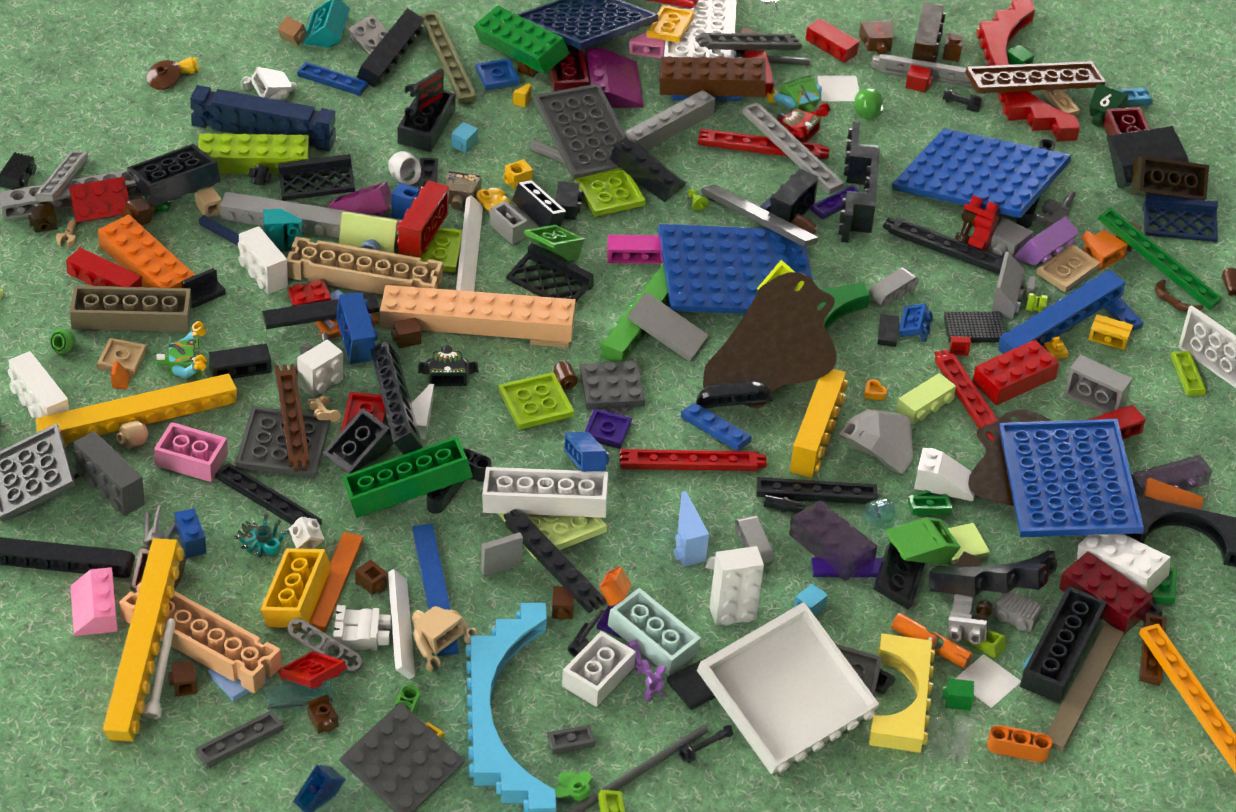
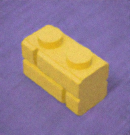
[1088,314,1133,351]

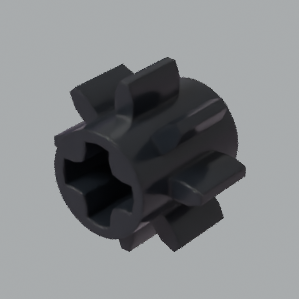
[248,164,272,186]

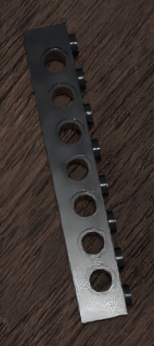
[370,341,423,455]

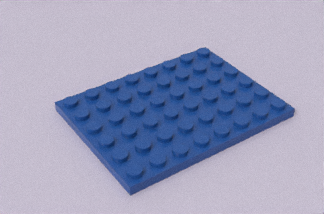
[892,129,1071,218]
[657,223,813,314]
[999,419,1144,537]

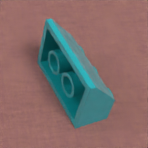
[302,0,350,47]

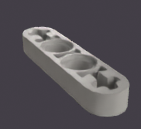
[288,619,362,673]

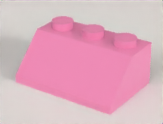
[71,567,118,636]

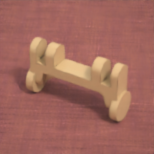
[307,396,341,422]

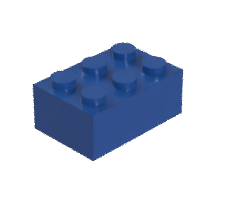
[336,292,378,364]

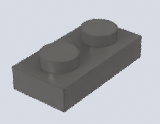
[547,725,596,754]

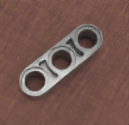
[869,267,919,307]
[735,515,774,564]

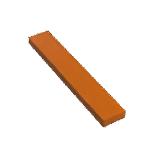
[309,532,363,632]

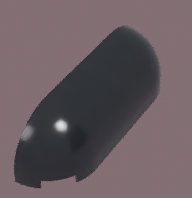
[696,381,773,408]

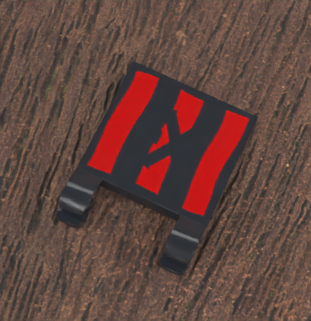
[405,68,444,120]

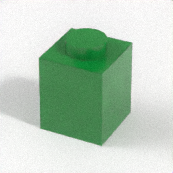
[1007,45,1034,65]
[942,678,974,711]

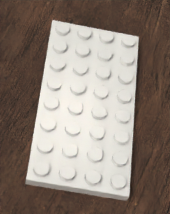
[664,0,736,58]

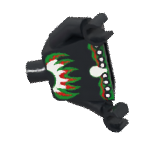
[418,346,479,386]

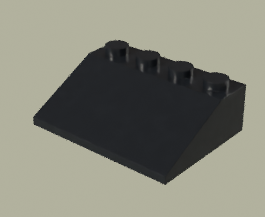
[1107,126,1189,188]
[127,144,221,206]

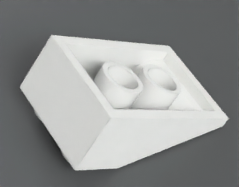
[914,448,975,501]

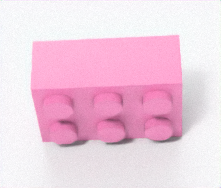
[154,422,228,482]

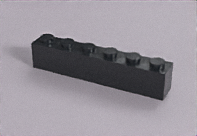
[356,8,425,87]

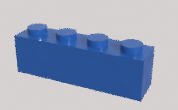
[564,432,609,472]

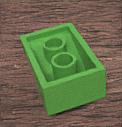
[524,225,585,262]

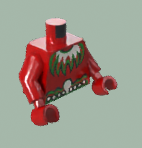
[776,103,831,142]

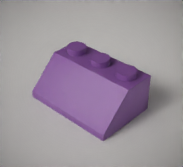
[1014,216,1079,265]

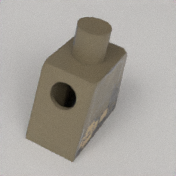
[446,170,482,210]

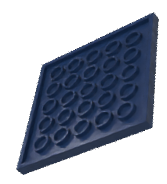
[516,0,659,50]

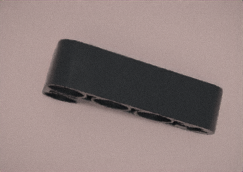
[426,448,492,514]

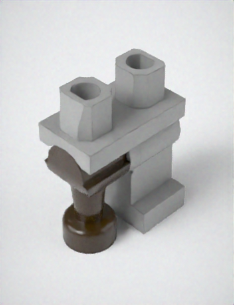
[948,594,994,644]

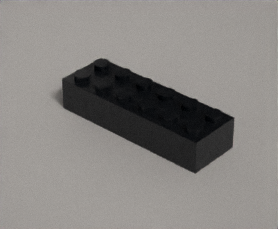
[1020,586,1107,703]

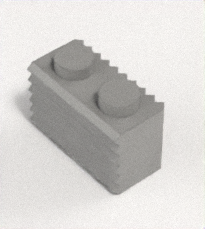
[993,590,1043,633]

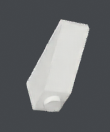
[411,384,434,439]

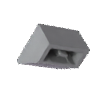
[490,201,540,245]

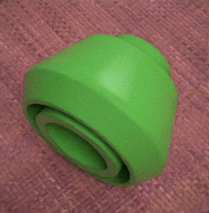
[50,328,76,355]

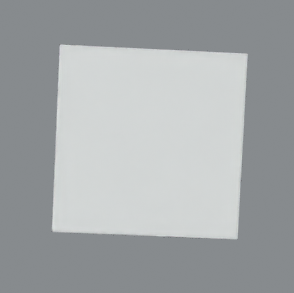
[817,76,859,101]
[955,654,1021,708]

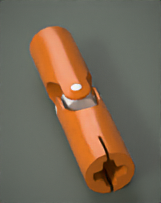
[891,613,973,669]

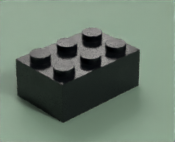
[769,168,819,223]

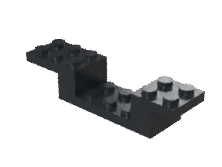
[838,122,880,243]

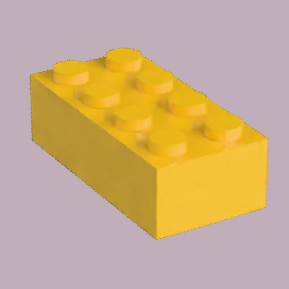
[260,548,332,628]

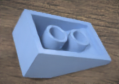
[674,491,709,567]

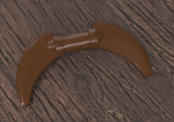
[1155,280,1204,312]

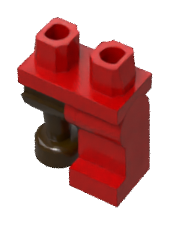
[955,195,1000,251]

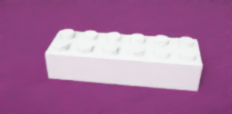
[482,467,608,518]

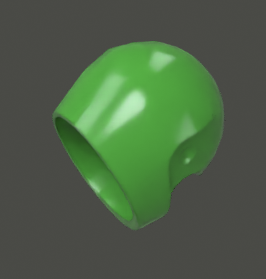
[854,88,883,119]

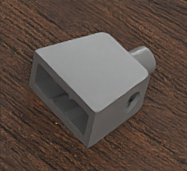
[990,217,1033,257]

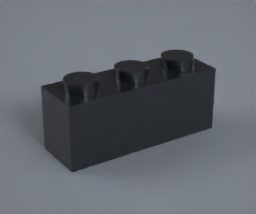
[512,180,566,227]
[209,343,272,379]

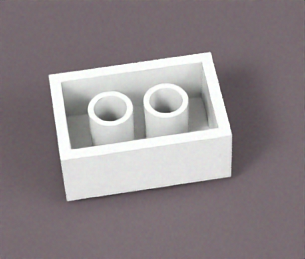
[238,226,288,294]
[562,631,636,707]

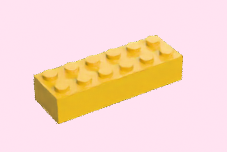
[789,369,848,479]

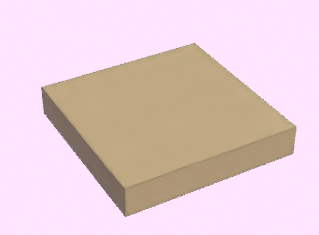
[97,338,147,376]

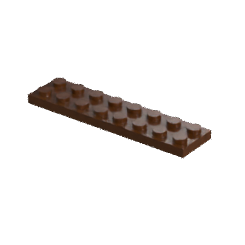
[965,61,1106,94]

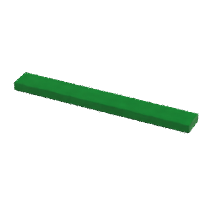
[1098,207,1222,310]

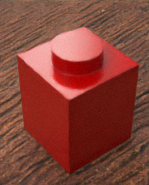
[905,65,933,93]

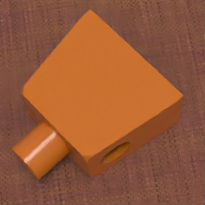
[1082,231,1128,271]

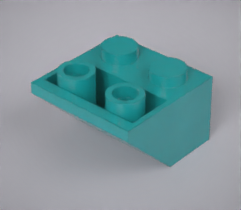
[263,208,303,251]

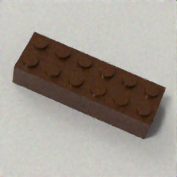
[659,56,766,97]

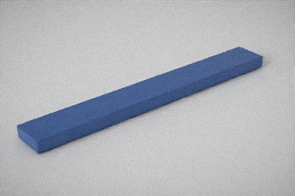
[412,524,459,656]

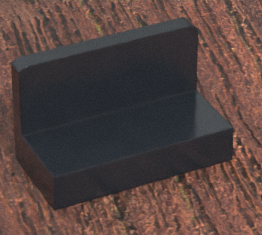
[182,268,226,308]

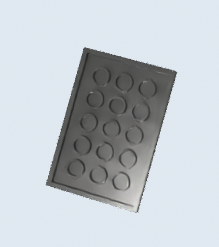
[533,84,626,180]

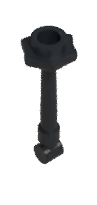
[679,725,733,763]

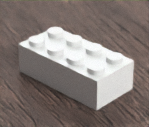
[8,351,69,418]
[1077,534,1170,593]
[709,546,764,626]

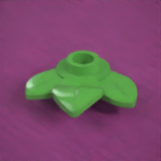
[554,771,592,801]

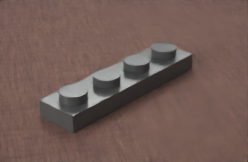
[195,710,284,768]

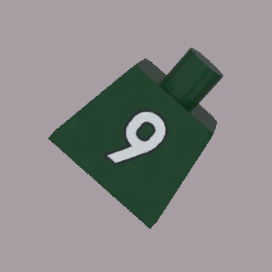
[1089,83,1128,127]

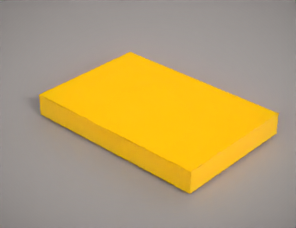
[646,6,695,43]

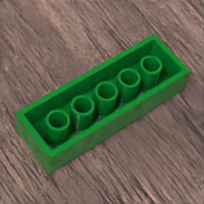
[473,5,569,75]
[342,436,473,518]

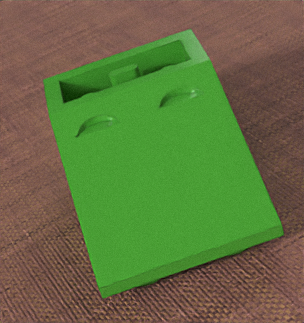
[885,517,961,565]

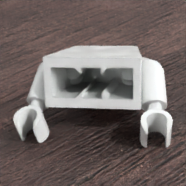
[242,67,297,101]

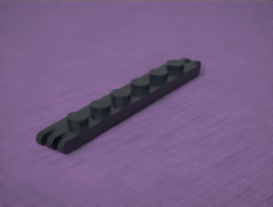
[883,217,1004,275]
[503,509,607,613]

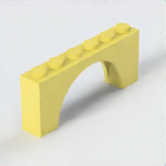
[869,633,935,753]

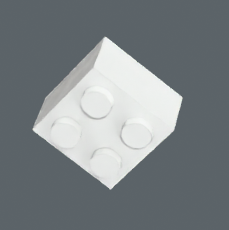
[297,340,343,398]

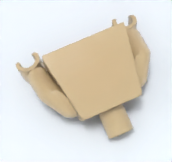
[412,606,478,672]

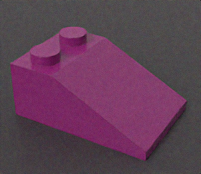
[328,181,392,215]

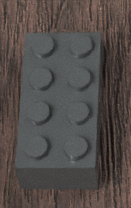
[73,431,145,516]

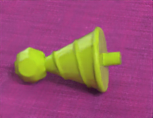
[687,189,709,211]

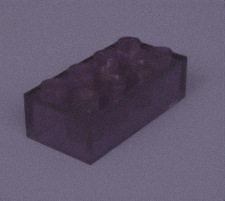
[789,500,877,581]

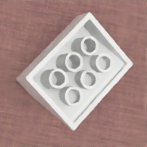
[1178,305,1236,388]

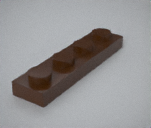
[1139,613,1167,686]

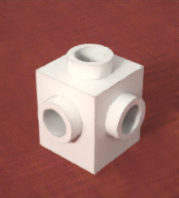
[289,517,325,549]

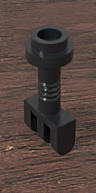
[942,89,982,112]

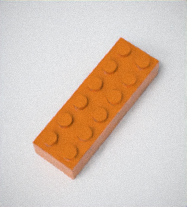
[98,215,195,288]

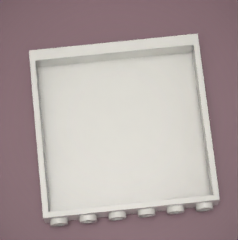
[697,602,879,775]

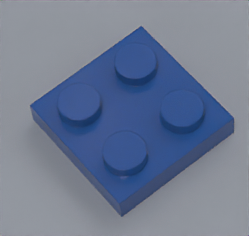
[476,58,519,90]

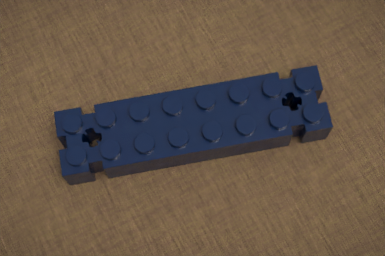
[190,85,336,151]

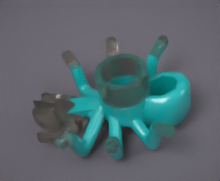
[234,514,290,557]

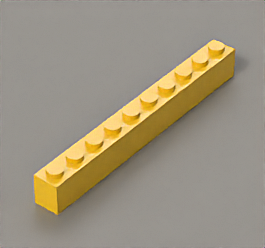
[36,373,237,444]
[103,538,184,742]

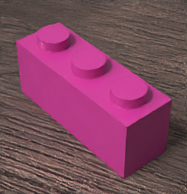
[607,235,663,264]

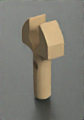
[56,220,76,248]

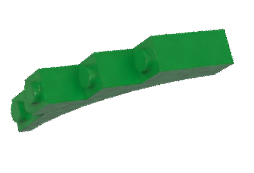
[817,283,870,330]

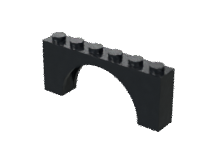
[1124,496,1236,567]

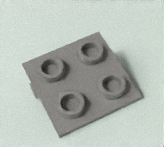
[348,14,388,54]

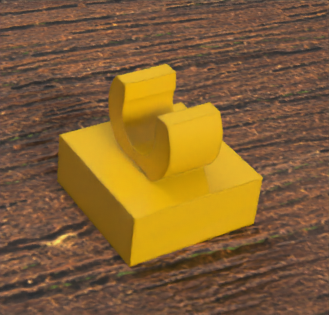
[1043,337,1069,360]

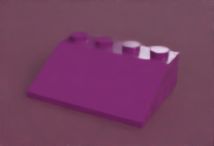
[585,48,643,108]

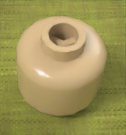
[117,420,148,449]

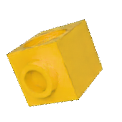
[503,159,533,189]

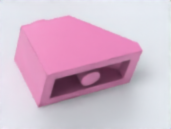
[629,32,665,58]

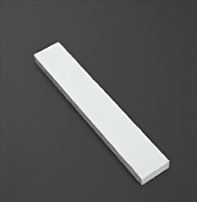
[388,569,415,679]

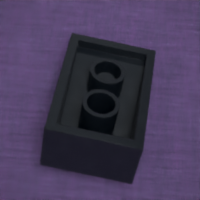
[323,408,394,474]

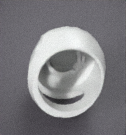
[388,151,421,185]

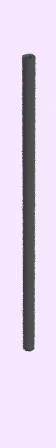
[566,725,708,812]

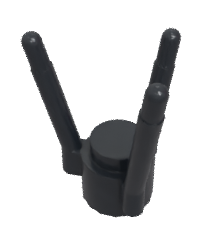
[568,609,605,657]

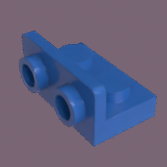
[899,303,933,342]

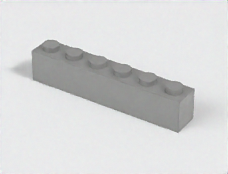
[625,90,715,151]

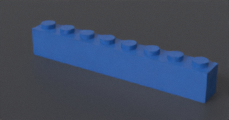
[998,270,1125,354]

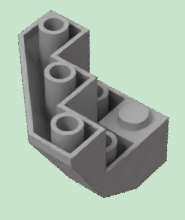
[839,409,913,475]

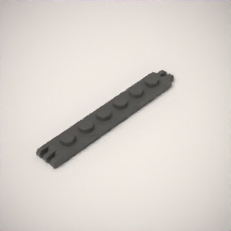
[695,33,802,50]

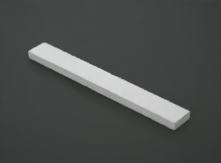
[456,195,483,292]

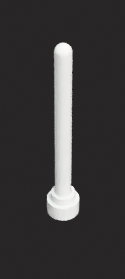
[143,618,175,719]

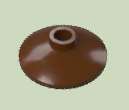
[147,60,181,90]

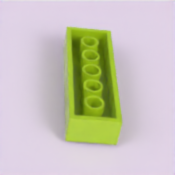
[198,133,309,175]

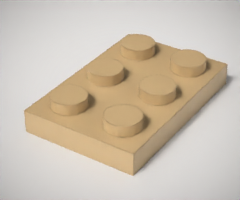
[1036,244,1101,292]

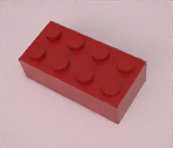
[397,180,449,258]
[972,340,1059,406]

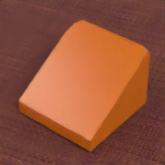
[111,361,130,389]

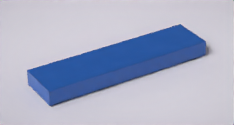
[297,62,368,96]

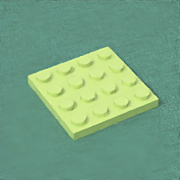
[498,513,607,560]

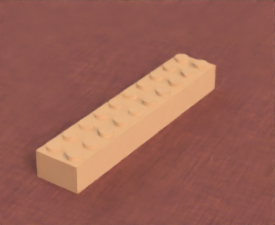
[380,285,575,342]

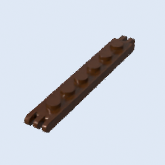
[275,364,310,472]

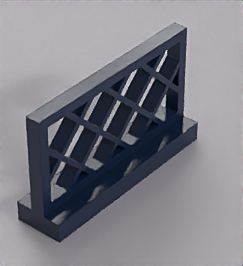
[1142,195,1218,242]

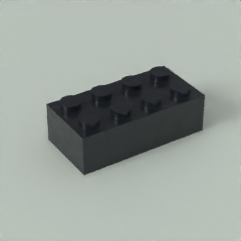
[397,90,456,152]

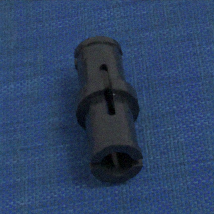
[764,494,806,515]

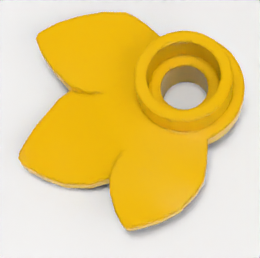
[476,188,511,212]

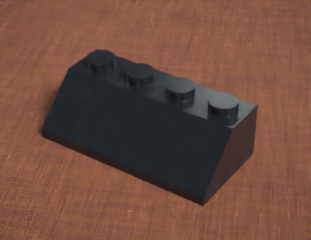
[610,137,687,202]

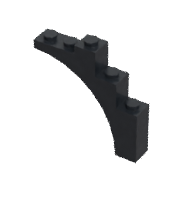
[929,550,1058,597]

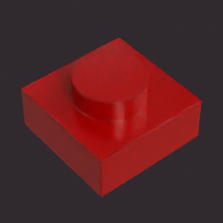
[949,336,971,356]

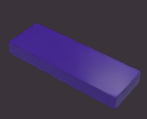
[810,185,859,220]

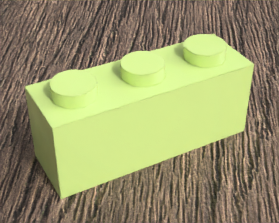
[896,373,956,425]

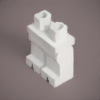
[333,605,391,651]

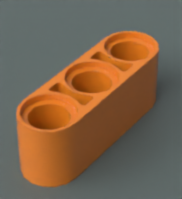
[599,566,631,606]
[987,725,1053,762]

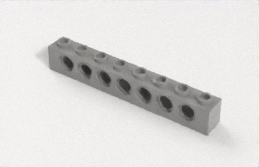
[0,170,143,220]

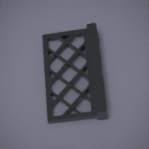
[278,154,355,201]
[506,243,594,303]

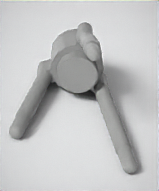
[143,505,175,547]

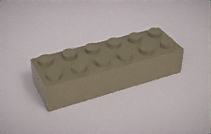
[70,286,192,332]

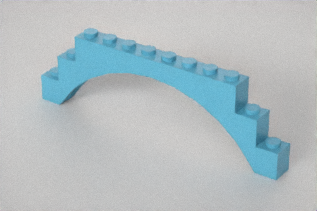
[466,603,556,812]

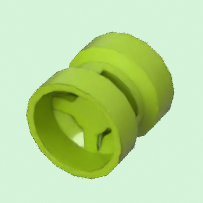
[1026,293,1048,313]

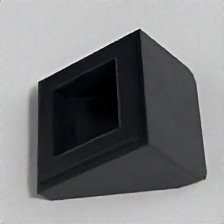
[876,669,896,694]

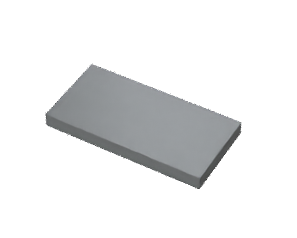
[627,292,708,362]

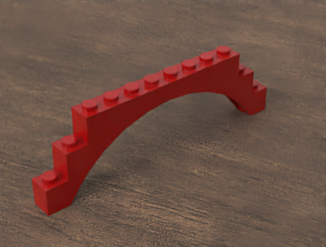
[976,0,1080,141]

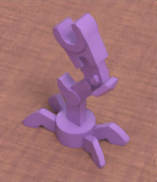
[625,640,666,702]

